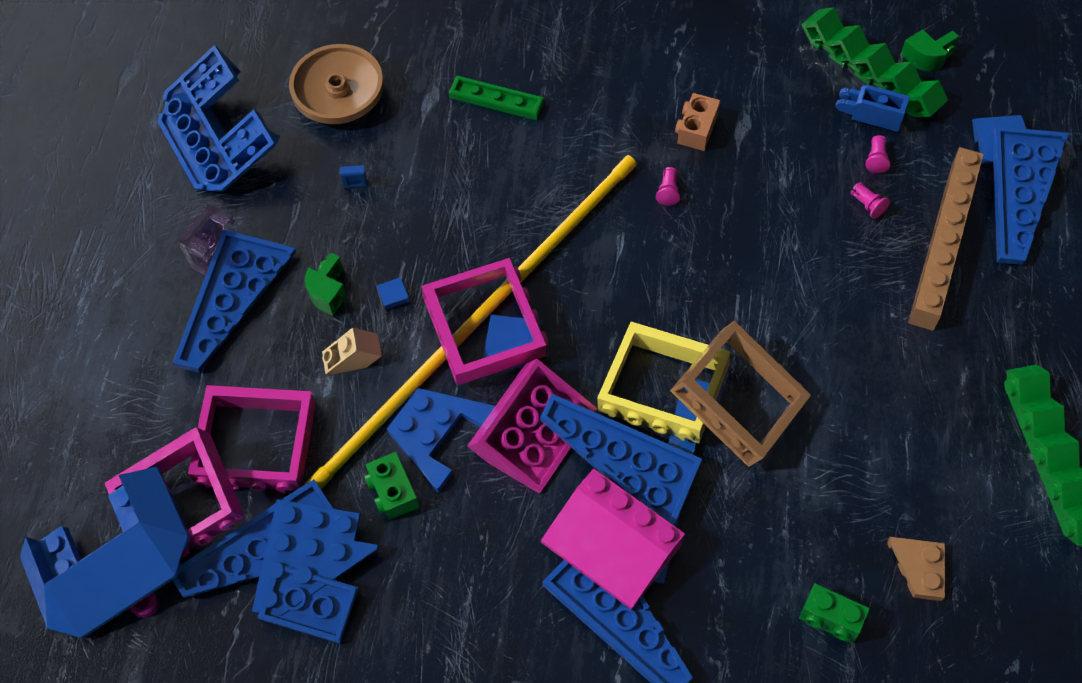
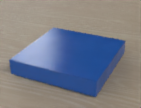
[483,315,542,368]

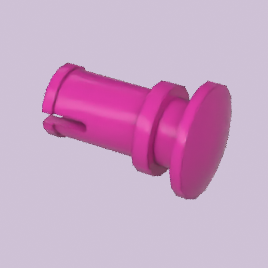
[865,135,890,174]
[656,167,680,206]
[851,182,890,219]

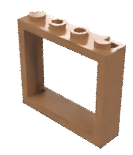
[670,321,811,467]

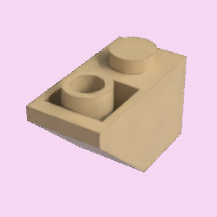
[322,328,382,375]

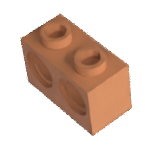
[675,93,720,151]

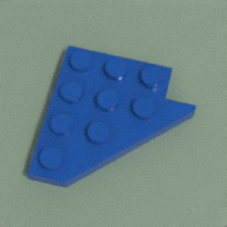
[252,499,378,616]

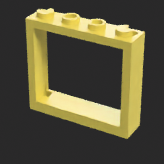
[597,322,731,443]

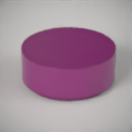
[130,592,160,618]

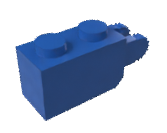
[835,85,910,132]

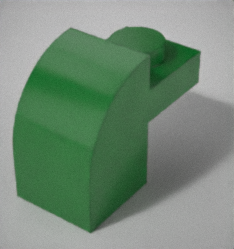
[900,29,959,71]
[305,253,347,316]

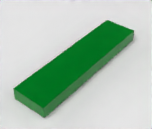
[449,76,544,120]

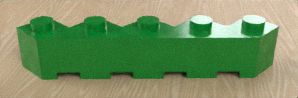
[801,7,948,117]
[1004,364,1082,546]

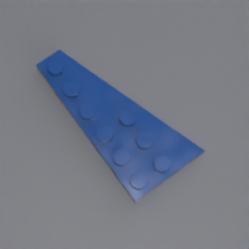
[992,126,1069,265]
[173,229,296,373]
[540,394,702,525]
[173,479,333,598]
[542,560,693,683]

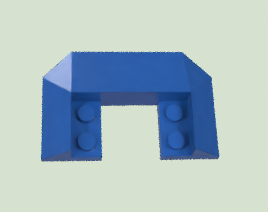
[158,45,281,192]
[20,466,191,638]

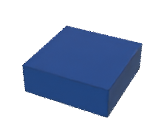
[340,165,368,188]
[377,278,409,310]

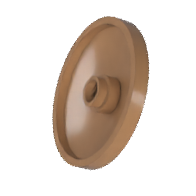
[289,44,384,124]

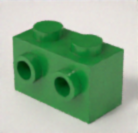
[364,452,419,521]
[799,583,870,643]

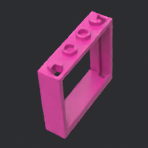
[422,258,549,386]
[188,385,316,493]
[105,427,245,559]

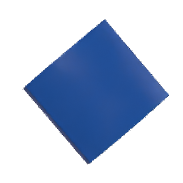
[972,115,1026,164]

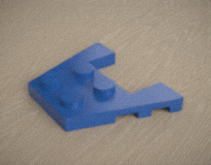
[387,388,495,493]

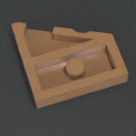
[888,537,945,601]

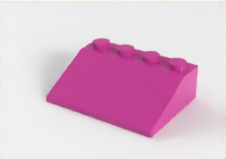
[467,359,597,493]
[541,468,685,610]

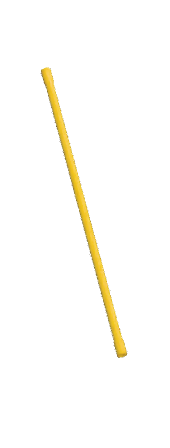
[304,155,637,489]

